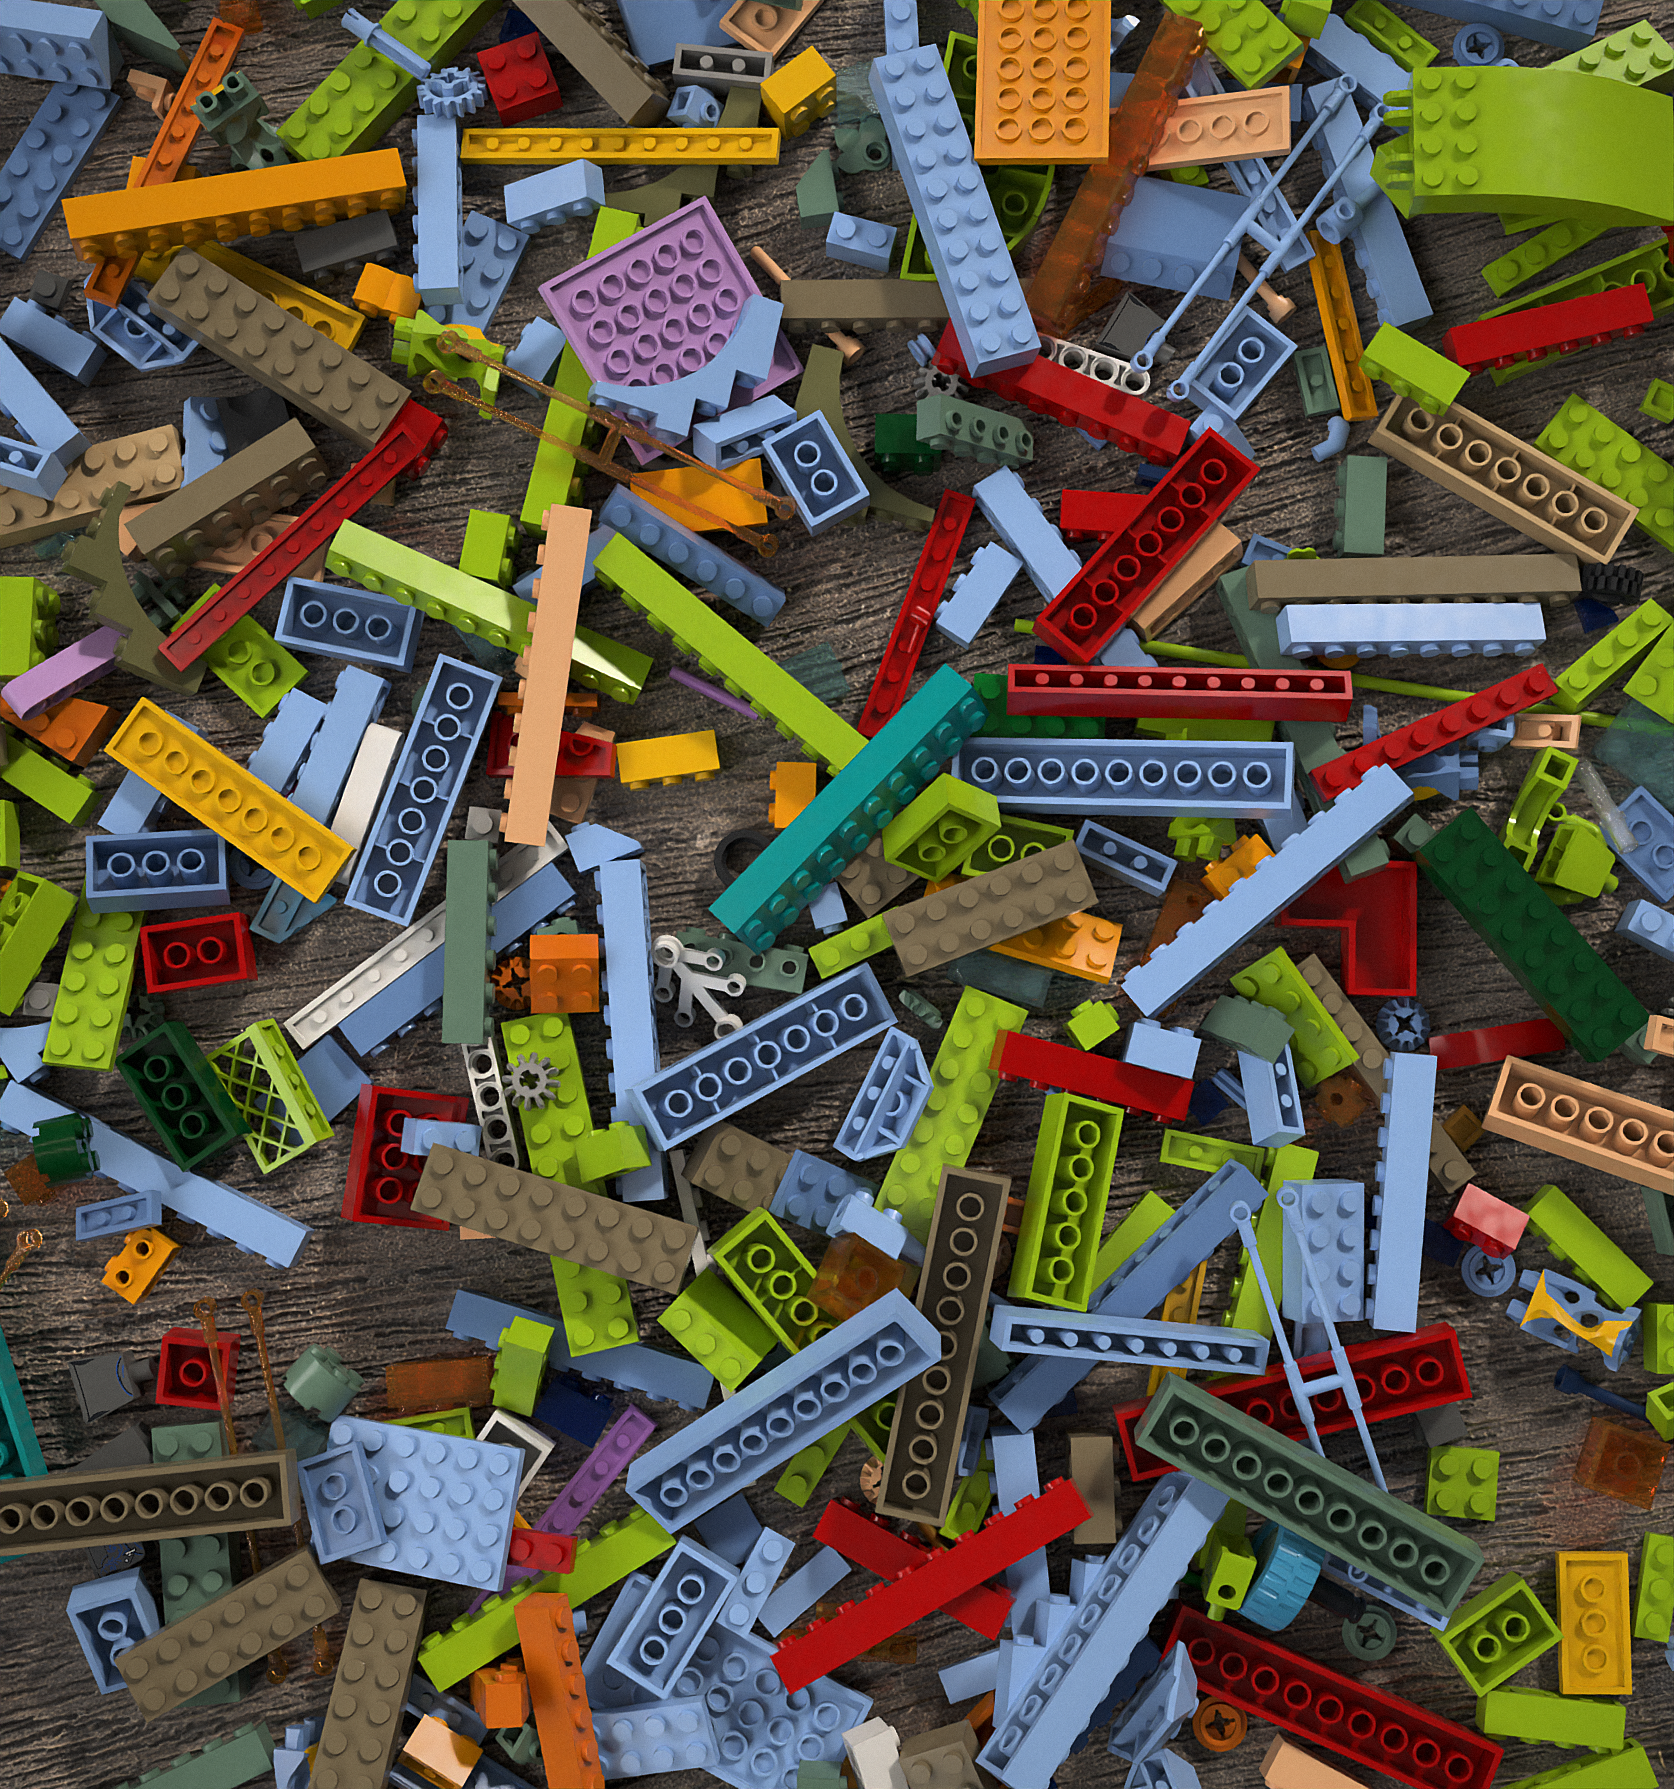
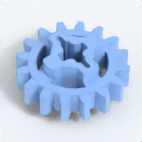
[416,67,488,119]

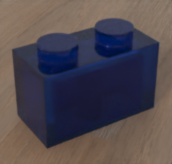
[533,1375,616,1449]

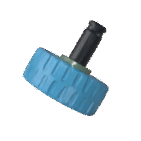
[1236,1518,1366,1631]

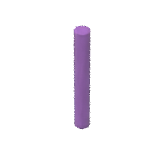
[669,665,759,720]

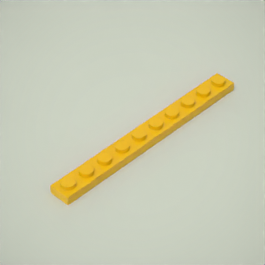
[460,128,781,165]

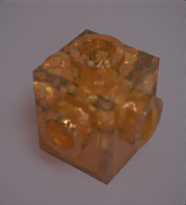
[1314,1075,1371,1128]

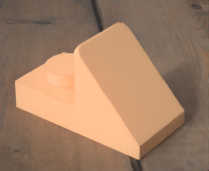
[1510,713,1582,753]

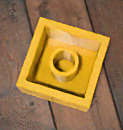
[760,46,837,141]

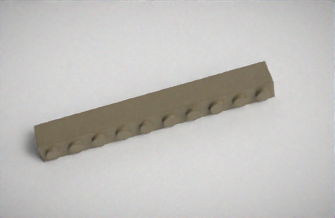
[1245,554,1582,614]

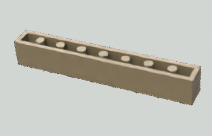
[779,278,1043,334]
[1294,953,1476,1194]

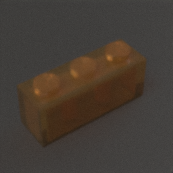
[385,1355,495,1413]

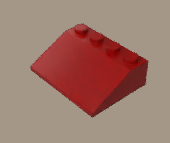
[340,1083,469,1231]

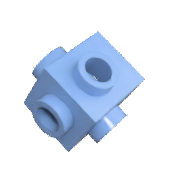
[666,85,724,128]
[1467,715,1516,752]

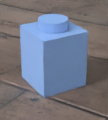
[808,882,848,935]

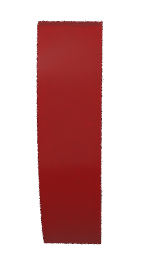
[1427,1018,1566,1070]

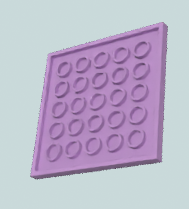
[538,196,805,466]

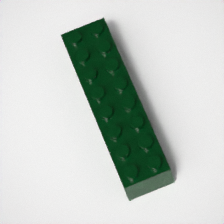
[1410,807,1650,1063]

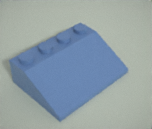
[1100,172,1251,301]

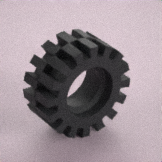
[1578,563,1644,606]

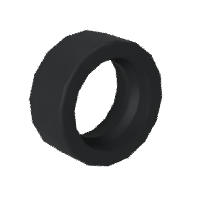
[714,829,771,888]

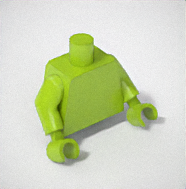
[1534,802,1618,906]

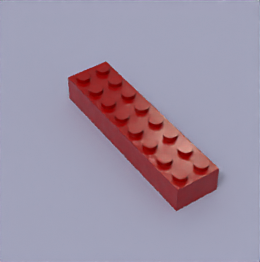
[1032,426,1261,666]

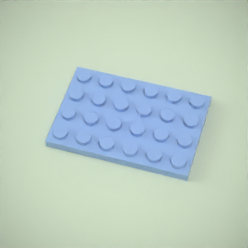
[310,1414,526,1592]

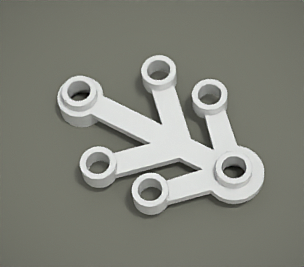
[651,935,746,1039]

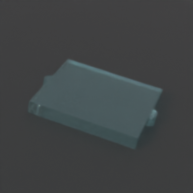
[835,61,881,125]
[777,641,850,703]

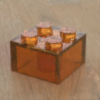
[806,1232,907,1323]
[1572,1415,1671,1511]

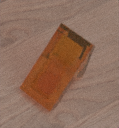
[219,0,264,35]

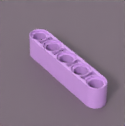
[0,626,125,721]

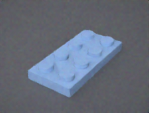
[423,210,531,337]
[591,1695,720,1780]

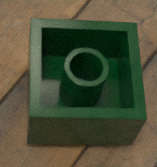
[874,414,942,476]

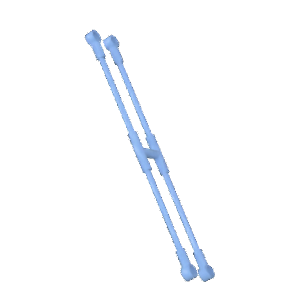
[1130,73,1392,402]
[1229,1186,1388,1583]

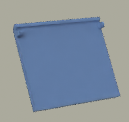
[616,0,740,72]

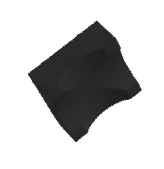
[215,386,293,457]

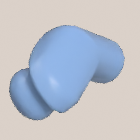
[1311,416,1350,462]

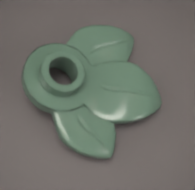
[834,113,891,174]

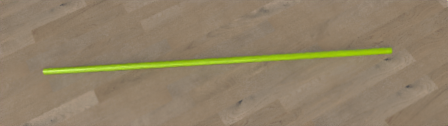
[1014,618,1674,739]

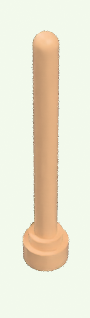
[750,246,866,366]
[1237,252,1297,325]

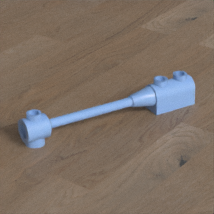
[1316,58,1519,244]
[825,1191,1014,1309]

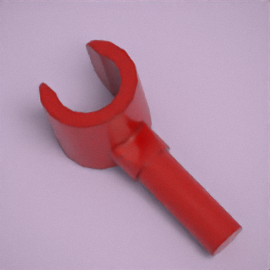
[907,605,931,654]

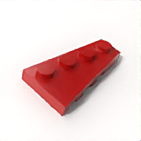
[486,711,617,779]

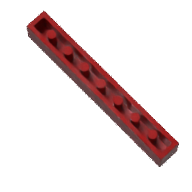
[930,318,1191,467]

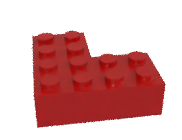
[1274,861,1417,998]

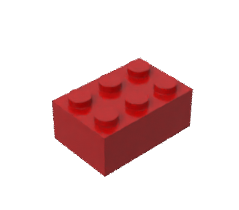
[139,912,258,995]

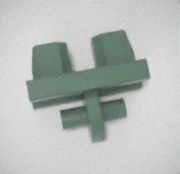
[131,570,186,632]

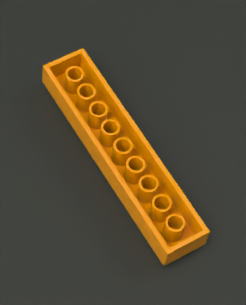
[61,148,407,264]

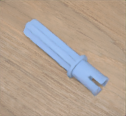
[341,8,431,80]

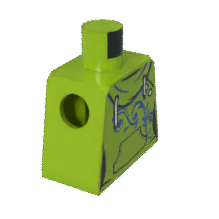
[1200,1528,1257,1621]

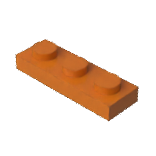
[498,692,601,717]

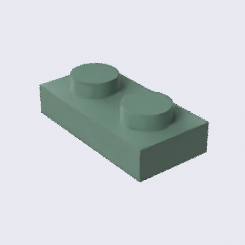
[1292,345,1340,418]

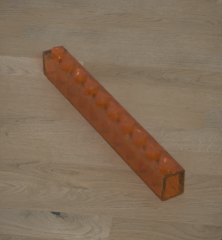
[1025,11,1208,335]

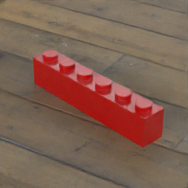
[1441,282,1654,378]
[988,1029,1195,1125]
[812,1495,1017,1641]

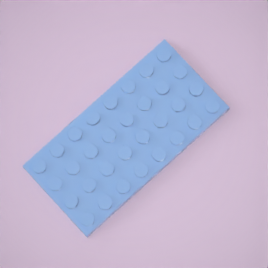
[581,1569,873,1789]

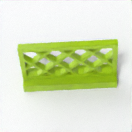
[205,1018,335,1175]

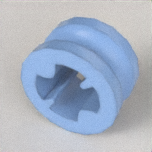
[907,333,935,367]

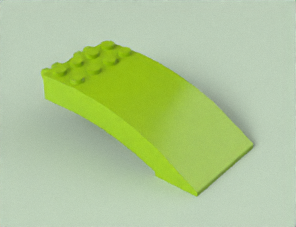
[1383,66,1674,227]

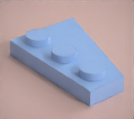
[181,396,231,488]

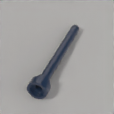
[1553,1364,1652,1425]

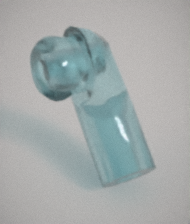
[33,532,77,560]

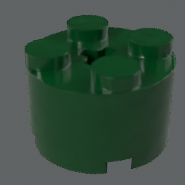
[32,1112,101,1189]

